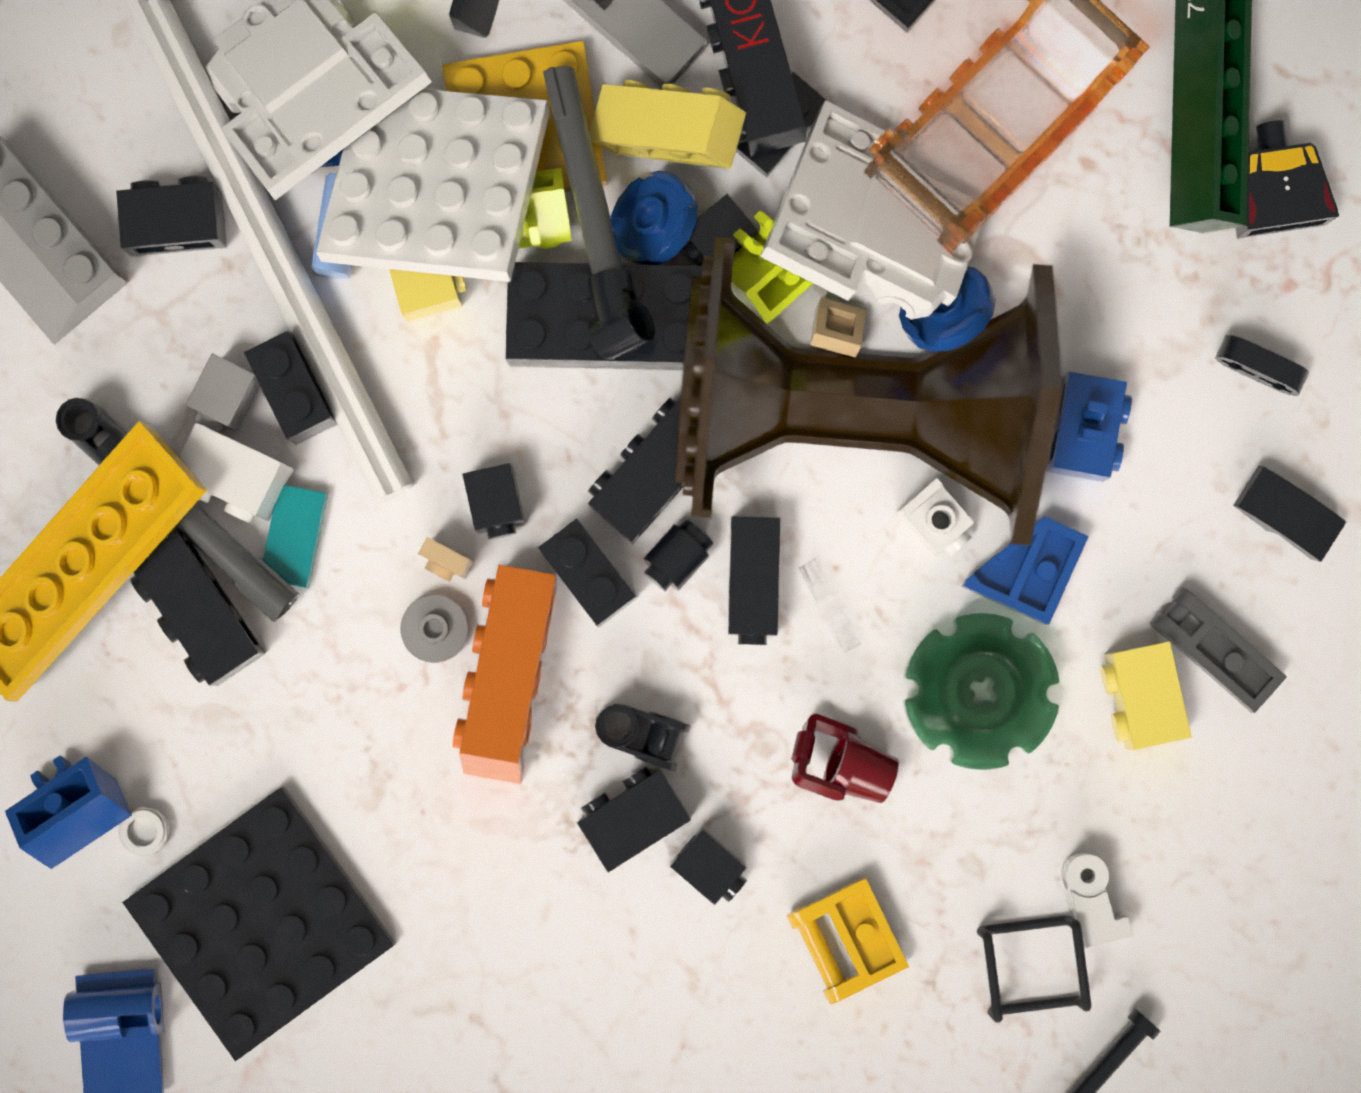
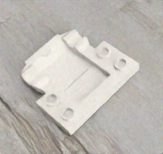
[205,0,431,200]
[760,100,982,320]

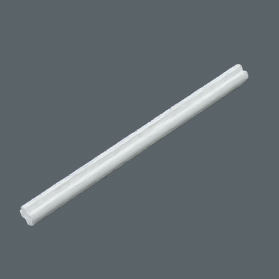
[125,0,414,503]

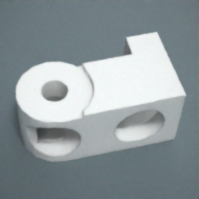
[1061,853,1133,949]

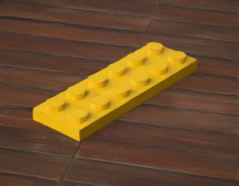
[0,421,207,702]

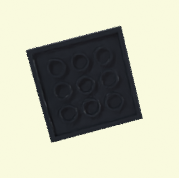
[122,786,396,1062]

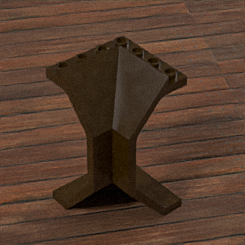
[674,237,1063,546]

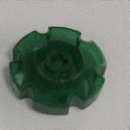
[903,613,1060,770]

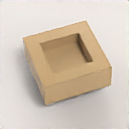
[810,297,866,358]
[418,537,474,582]

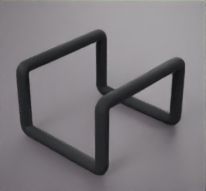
[977,916,1092,1023]

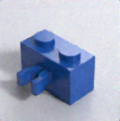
[1046,372,1132,482]
[5,755,132,869]

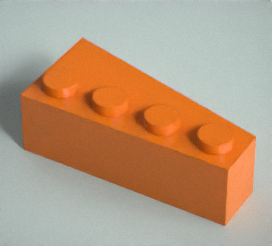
[452,564,557,784]

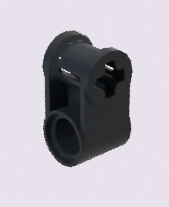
[595,703,691,772]

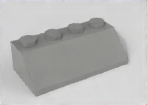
[0,136,128,345]

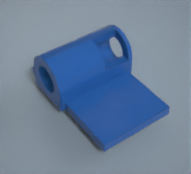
[63,968,165,1093]

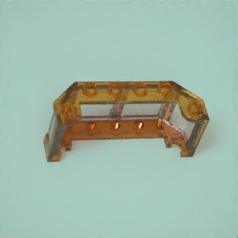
[864,0,1150,254]

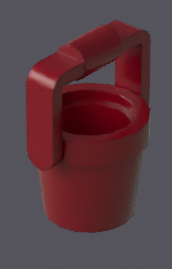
[791,714,899,804]

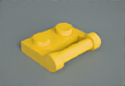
[786,877,909,1004]

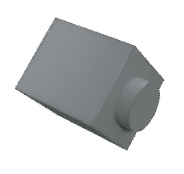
[185,353,260,433]

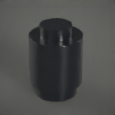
[643,519,714,591]

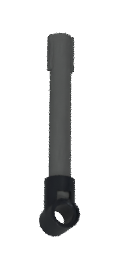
[543,66,655,360]
[55,398,301,622]

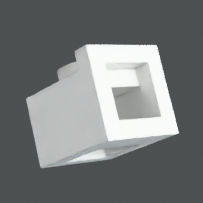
[896,478,975,557]

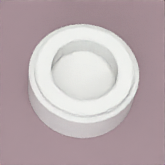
[118,806,170,856]

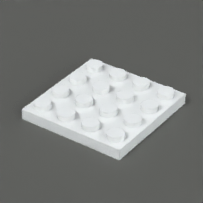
[316,89,550,282]

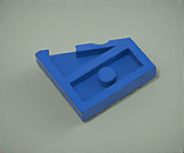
[962,516,1089,625]

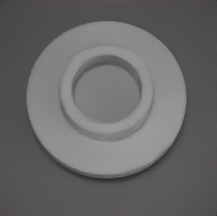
[400,595,469,663]

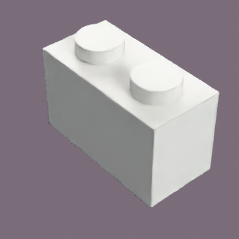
[179,423,294,523]

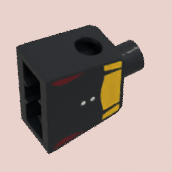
[1236,120,1339,239]

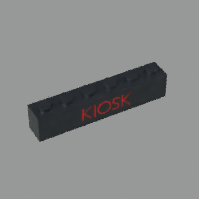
[698,0,807,156]

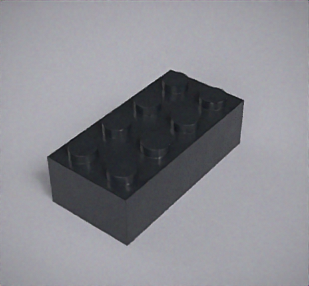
[505,262,703,370]

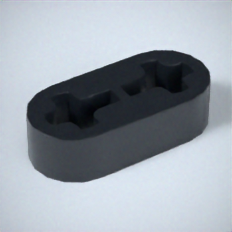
[1215,335,1309,396]

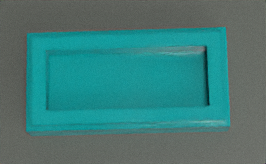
[263,485,328,588]

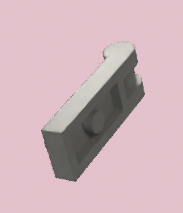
[1150,586,1287,713]

